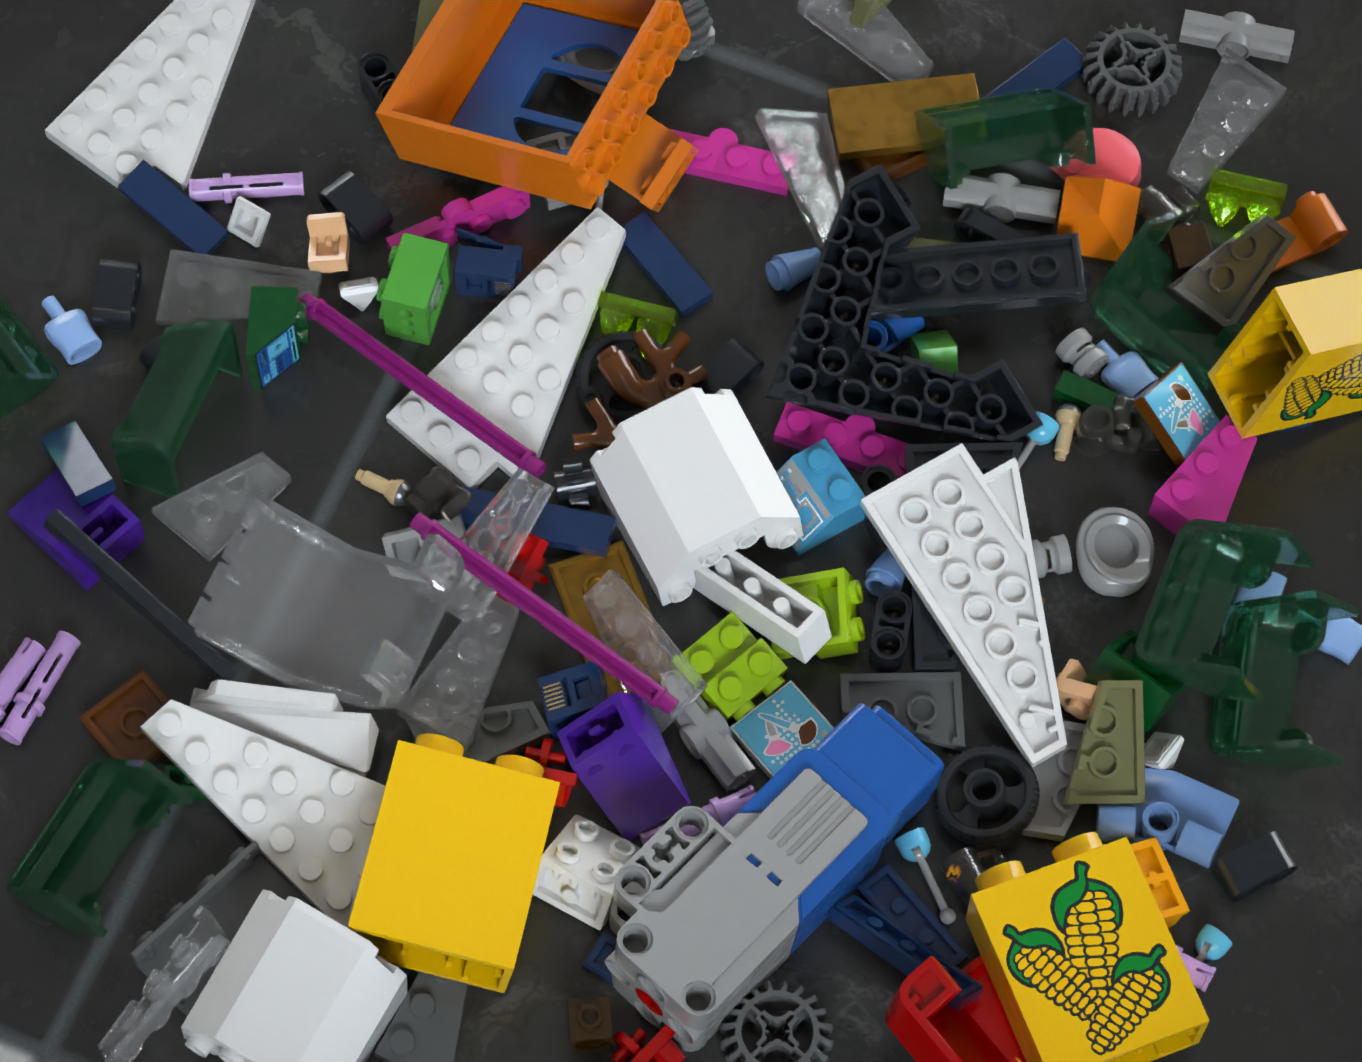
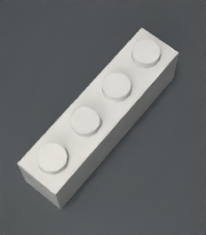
[693,551,832,664]

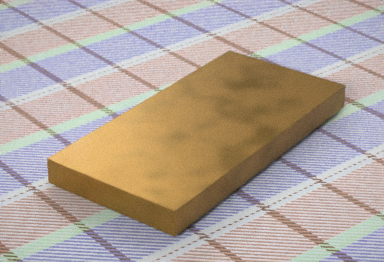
[827,73,987,160]
[548,540,677,696]

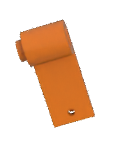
[1271,191,1349,273]

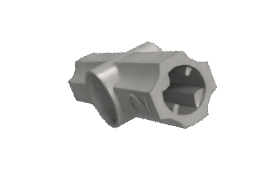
[1179,9,1295,63]
[943,172,1060,224]
[665,676,755,792]

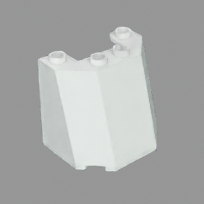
[590,387,804,606]
[181,889,408,1062]

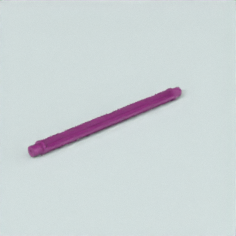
[300,292,547,478]
[410,512,679,715]

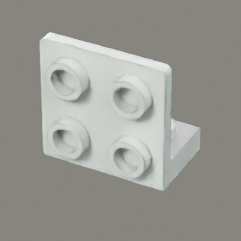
[533,815,640,930]

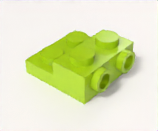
[772,567,865,659]
[671,611,788,722]

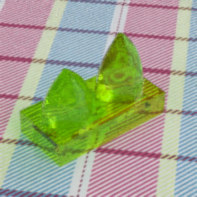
[1205,168,1288,227]
[597,291,679,359]

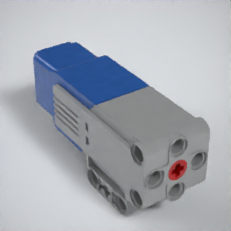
[604,703,944,1052]

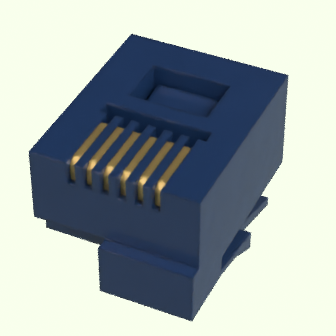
[454,227,523,300]
[537,661,610,739]

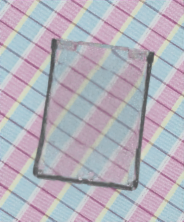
[188,498,465,710]

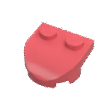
[1048,128,1141,187]

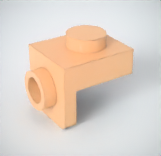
[307,212,350,274]
[1056,658,1097,720]

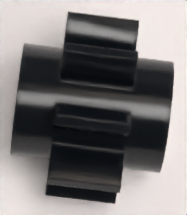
[554,457,598,508]

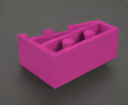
[1148,415,1257,561]

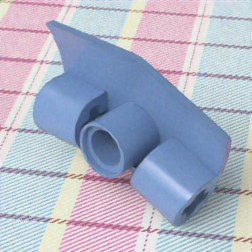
[1096,768,1239,868]

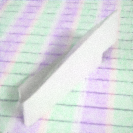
[189,679,379,772]

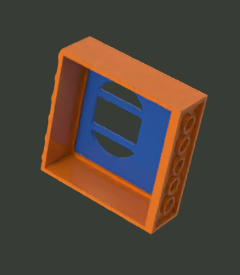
[375,0,692,210]

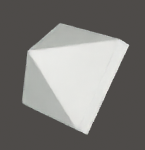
[226,196,271,247]
[338,277,379,312]
[1144,732,1184,769]

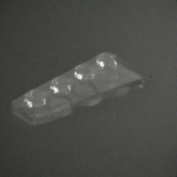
[797,0,934,82]
[1167,48,1287,194]
[755,109,845,248]
[156,249,323,326]
[416,468,555,628]
[583,569,708,733]
[397,590,519,752]
[98,904,231,1062]

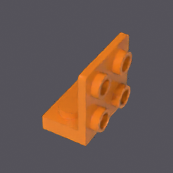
[608,114,700,213]

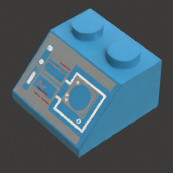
[776,438,866,556]

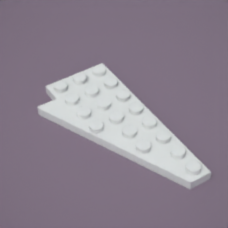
[45,0,256,192]
[386,207,626,489]
[860,443,1067,768]
[141,699,386,927]

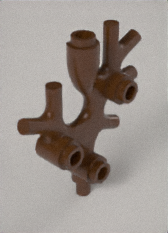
[572,329,708,450]

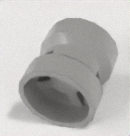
[1055,328,1110,380]
[1032,534,1072,579]

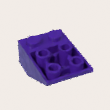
[6,469,146,591]
[556,692,691,842]

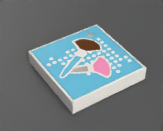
[730,680,834,779]

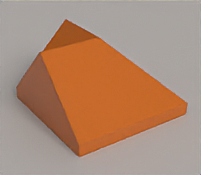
[1056,176,1141,264]

